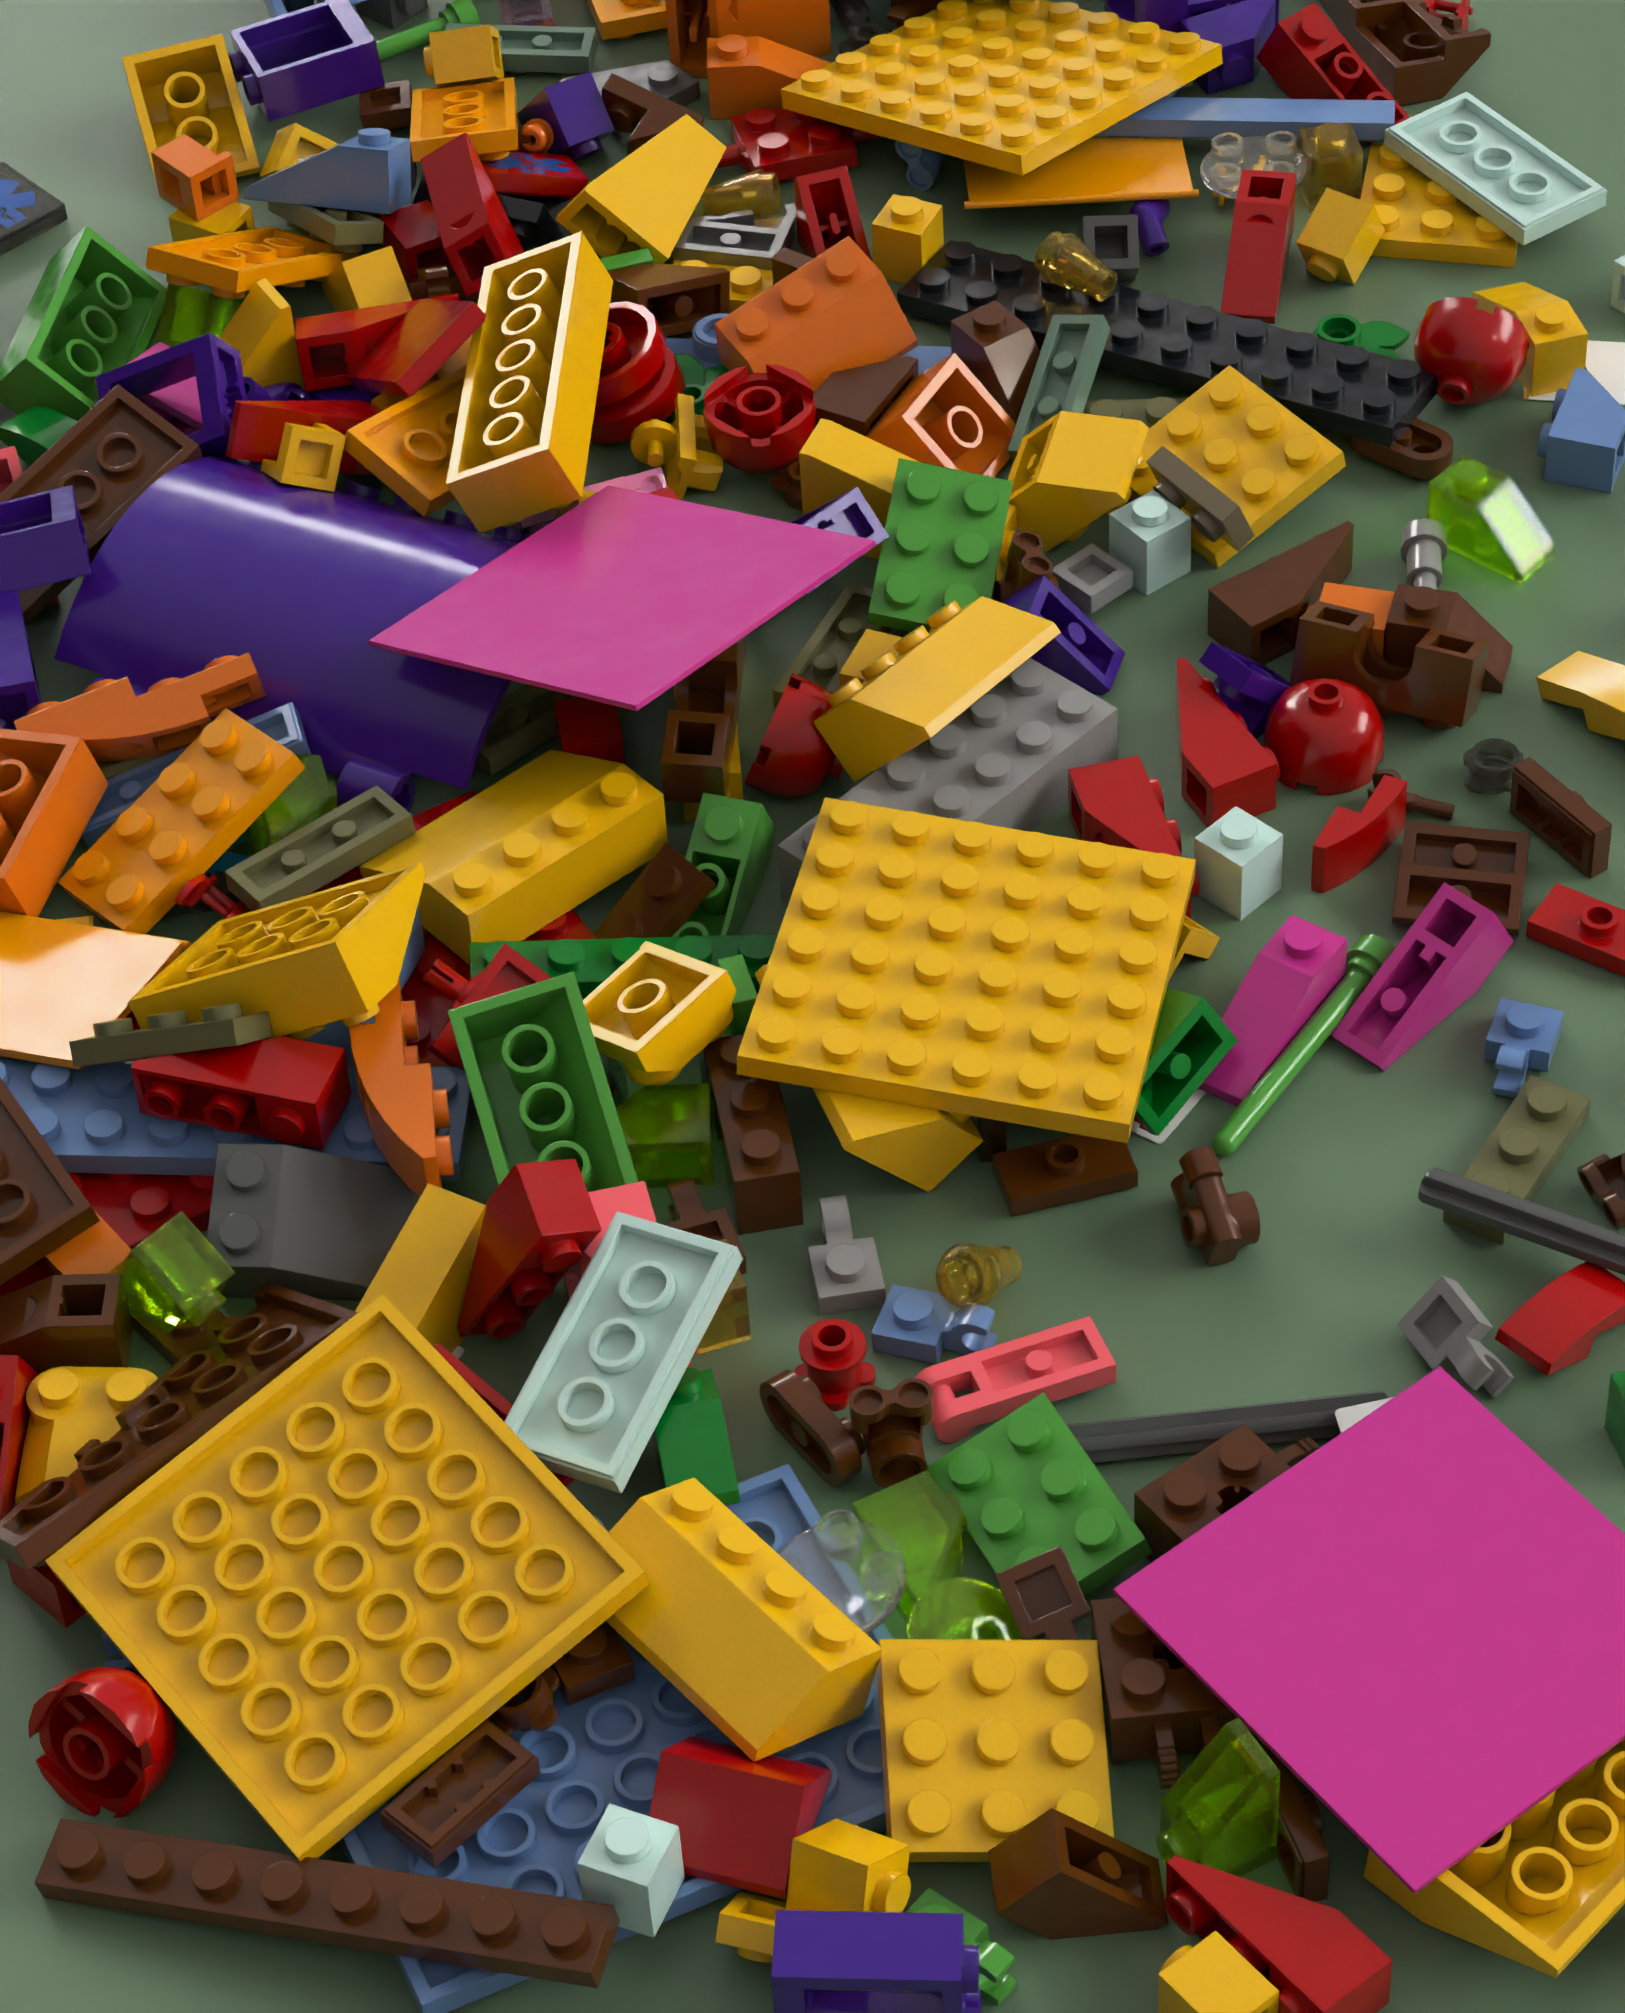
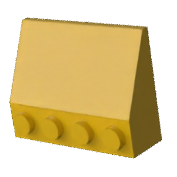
[359,749,668,964]
[128,862,426,1057]
[1363,1739,1625,1978]

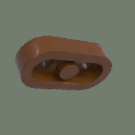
[1348,418,1453,481]
[759,1370,865,1487]

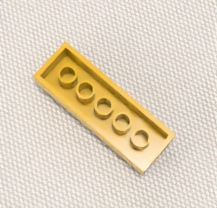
[446,231,613,533]

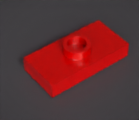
[1526,883,1625,977]

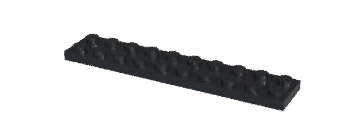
[897,240,1439,447]

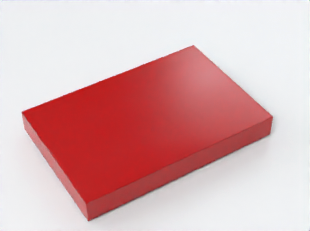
[346,299,487,397]

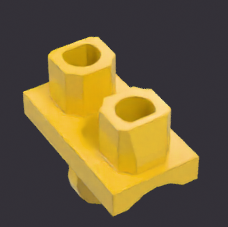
[630,393,723,500]

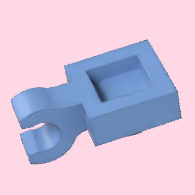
[1484,998,1564,1098]
[871,1284,997,1364]

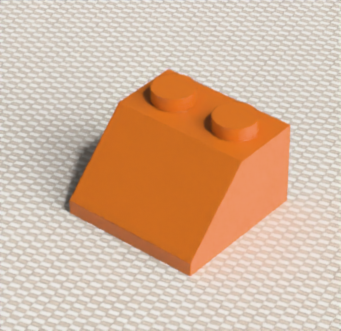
[865,353,1016,477]

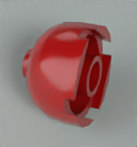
[1414,297,1530,405]
[703,364,817,473]
[745,673,844,799]
[1263,678,1385,796]
[28,1667,178,1818]

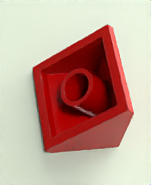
[649,1736,832,1900]

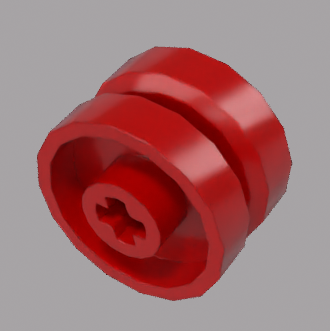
[590,301,686,444]

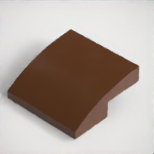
[1392,821,1530,936]

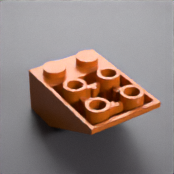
[665,0,832,78]

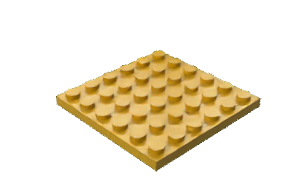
[781,0,1223,176]
[737,797,1196,1143]
[45,1293,650,1861]

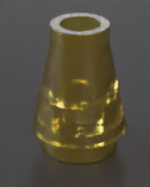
[701,168,782,220]
[1034,231,1118,302]
[936,1243,1022,1308]

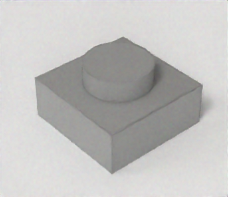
[1052,543,1133,614]

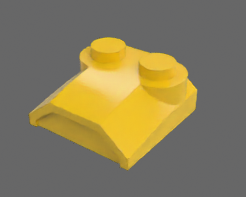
[583,941,736,1086]
[15,1366,158,1506]

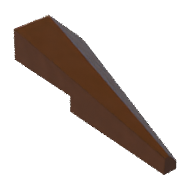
[1319,0,1491,105]

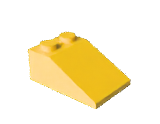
[122,33,261,186]

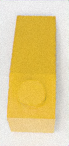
[1472,282,1588,397]

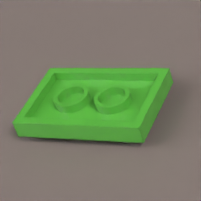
[866,458,1013,632]
[927,1392,1153,1596]

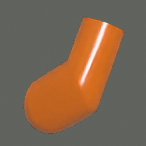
[512,118,554,153]

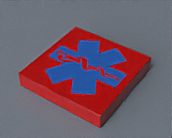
[480,151,589,198]

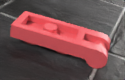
[915,1316,1116,1443]

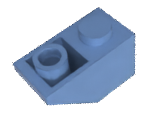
[1537,368,1625,494]

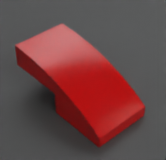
[1311,774,1408,894]
[1495,1262,1625,1376]

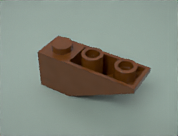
[1207,521,1354,665]
[0,1273,133,1375]

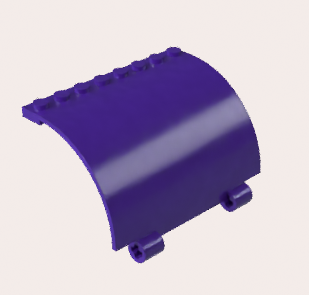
[54,456,529,813]

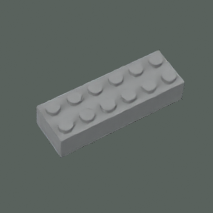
[777,658,1118,904]

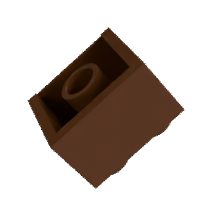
[1134,1424,1320,1563]
[1091,1597,1258,1789]

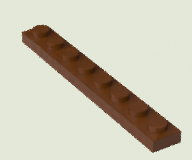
[34,1818,620,1988]

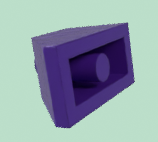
[1179,0,1276,95]
[517,71,615,160]
[1001,576,1125,696]

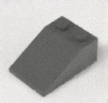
[204,1143,420,1301]

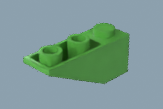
[673,792,776,937]

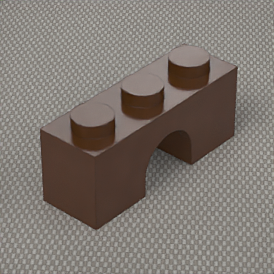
[1289,601,1490,729]
[660,637,746,803]
[703,1034,804,1235]

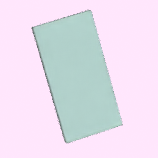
[1384,92,1607,246]
[504,1212,743,1494]

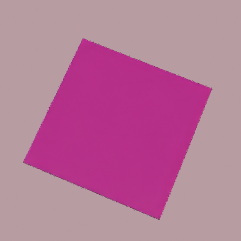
[369,485,875,711]
[1113,1366,1625,1895]

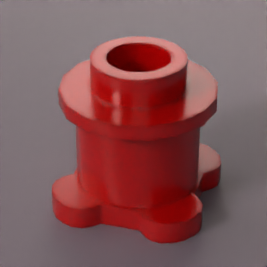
[794,1318,876,1411]

